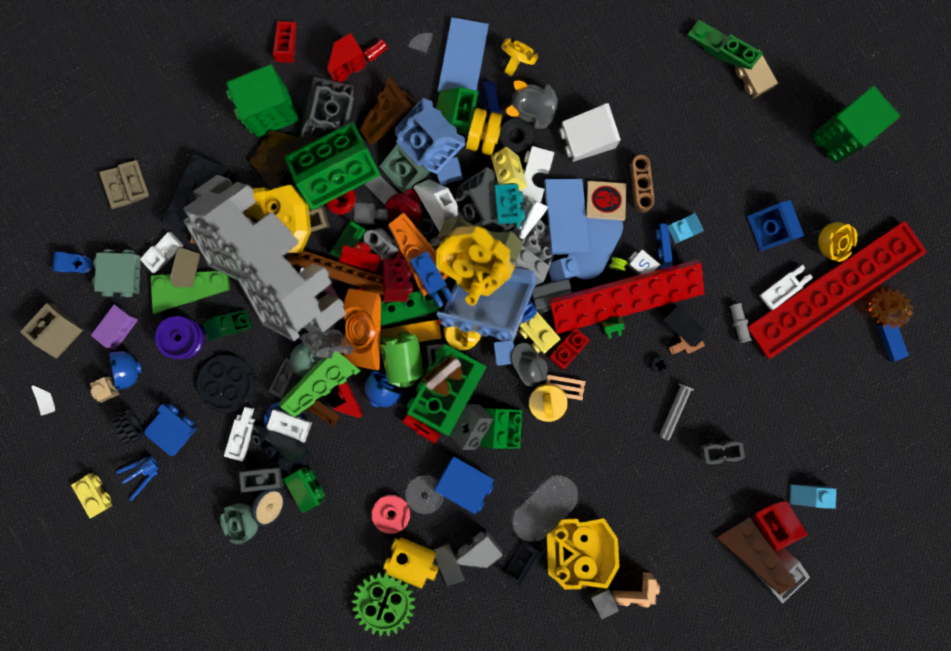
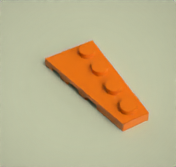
[388,213,449,297]

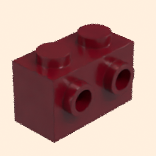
[382,259,412,302]

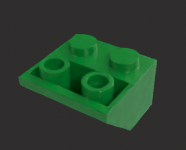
[436,87,479,135]
[479,408,522,448]
[283,466,326,513]

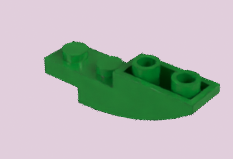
[687,20,763,70]

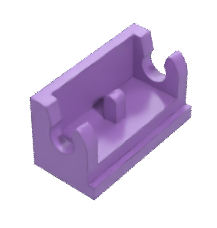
[91,305,138,350]

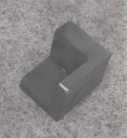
[590,588,619,619]

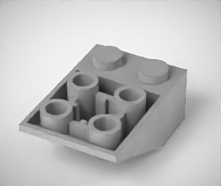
[511,219,554,285]

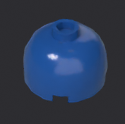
[109,351,141,390]
[364,371,404,407]

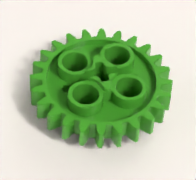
[352,571,416,636]

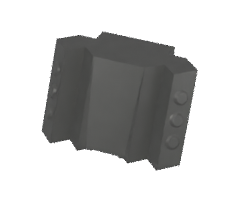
[299,77,354,141]
[455,167,516,232]

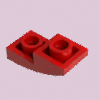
[549,328,590,371]

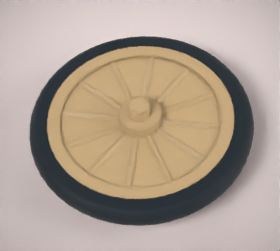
[251,488,284,527]

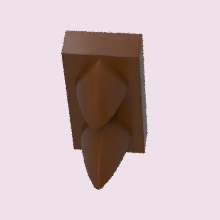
[422,353,462,395]

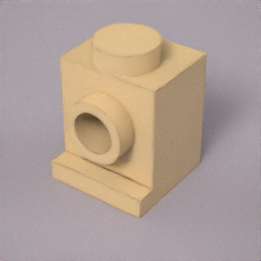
[90,377,120,403]

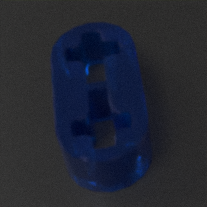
[484,81,500,114]

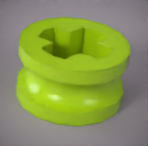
[609,257,628,272]

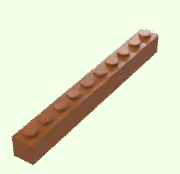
[287,251,383,295]

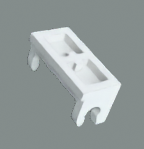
[267,409,312,442]

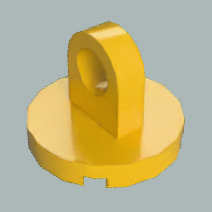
[501,38,538,76]
[444,326,481,351]
[529,383,567,422]

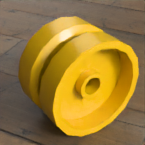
[466,108,502,156]

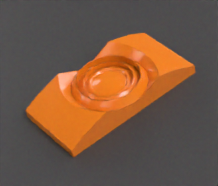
[342,288,381,370]

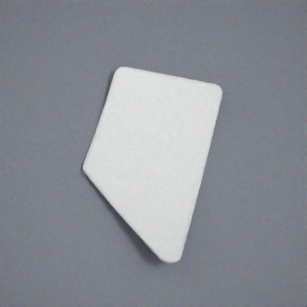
[31,385,55,415]

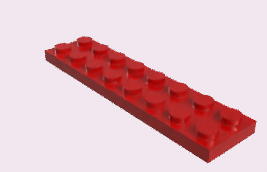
[549,259,704,334]

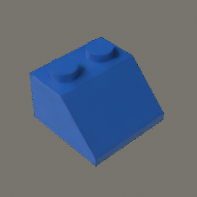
[747,200,804,252]

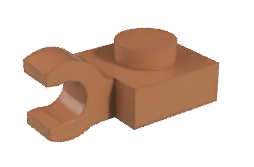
[669,336,705,354]

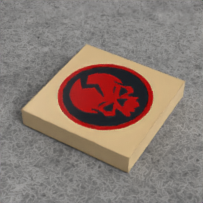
[586,181,626,221]

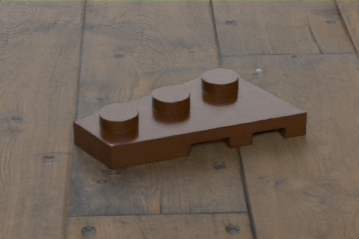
[360,77,412,145]

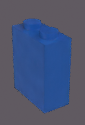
[433,457,494,514]

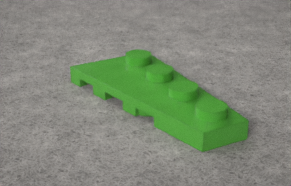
[151,271,230,314]
[278,347,360,417]

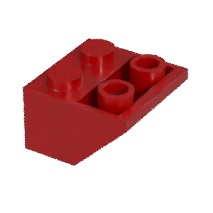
[328,33,367,82]
[753,501,808,552]

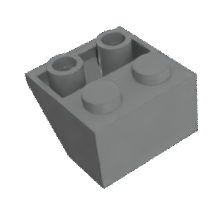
[457,531,502,568]

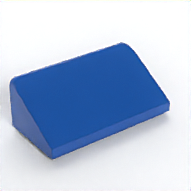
[877,320,909,362]

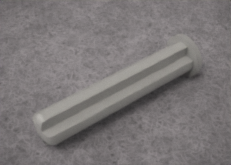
[660,383,694,440]

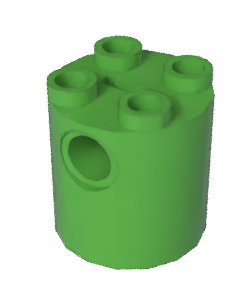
[380,332,425,387]

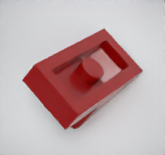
[333,381,364,418]

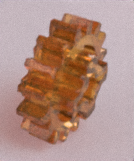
[869,288,914,329]

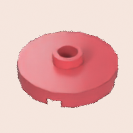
[372,495,410,534]

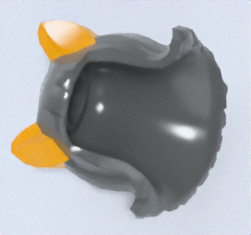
[506,81,558,129]

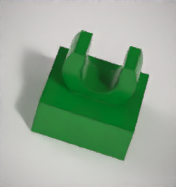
[601,316,624,339]

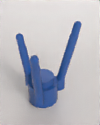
[116,456,160,501]

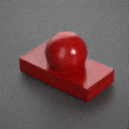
[339,242,381,272]

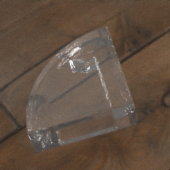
[409,33,433,53]

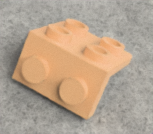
[612,572,659,607]

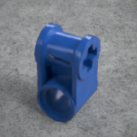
[52,252,93,273]

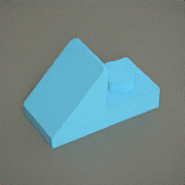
[667,213,704,244]

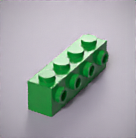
[380,290,442,327]

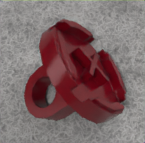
[385,190,422,226]

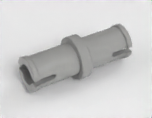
[729,303,751,343]

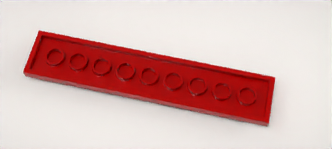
[747,221,927,359]

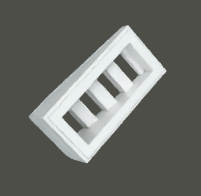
[513,198,548,239]

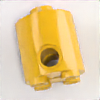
[383,537,439,589]

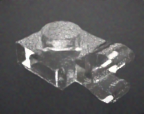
[354,203,388,224]

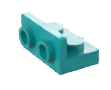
[494,184,525,227]

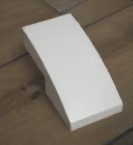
[140,232,184,273]

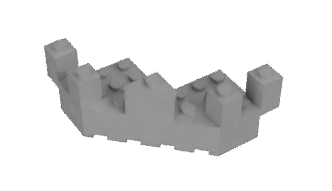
[183,175,346,341]

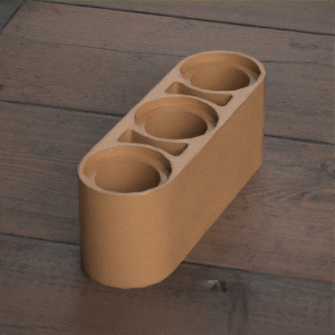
[630,155,654,213]

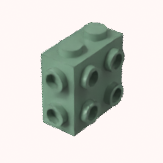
[92,250,141,297]

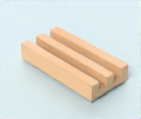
[546,375,586,400]

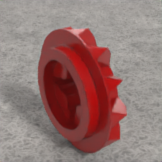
[327,190,357,215]

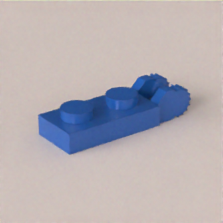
[655,223,673,270]
[409,252,453,307]

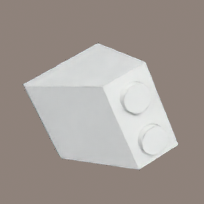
[559,103,620,162]

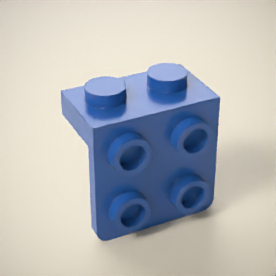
[145,403,198,456]

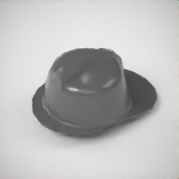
[511,343,548,387]

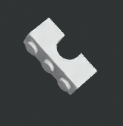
[520,146,554,207]

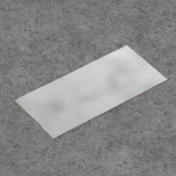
[365,176,398,204]

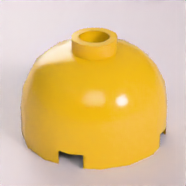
[818,222,857,262]

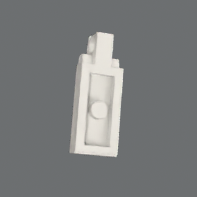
[224,407,255,462]

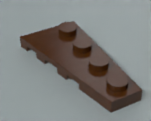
[717,517,797,595]

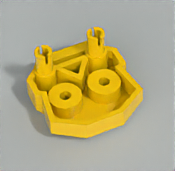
[242,185,311,253]
[436,226,515,305]
[547,518,619,589]

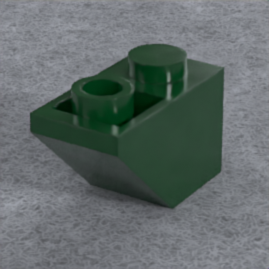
[203,310,252,341]

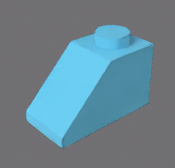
[790,484,836,509]

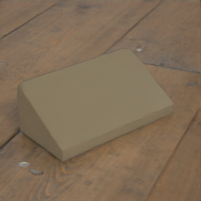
[170,248,200,287]

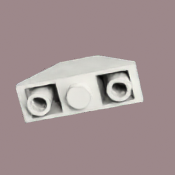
[414,180,458,232]

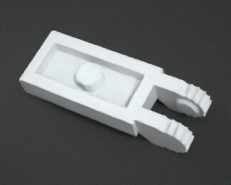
[759,265,813,311]

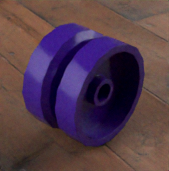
[155,316,205,359]

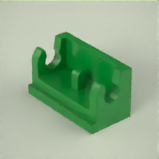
[329,220,367,259]

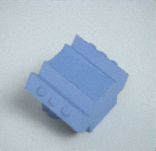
[395,98,465,174]

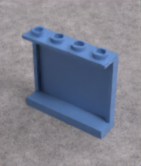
[437,267,537,341]

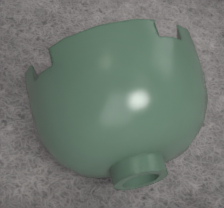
[290,340,328,378]
[220,503,258,544]

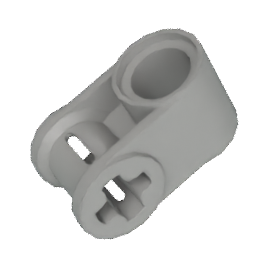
[364,228,400,261]

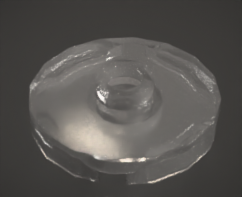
[406,475,444,514]

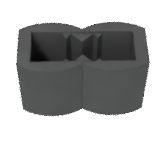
[699,441,745,464]

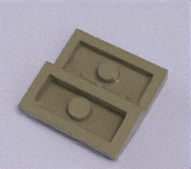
[99,160,149,209]

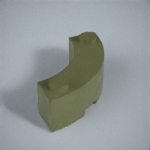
[437,216,523,263]

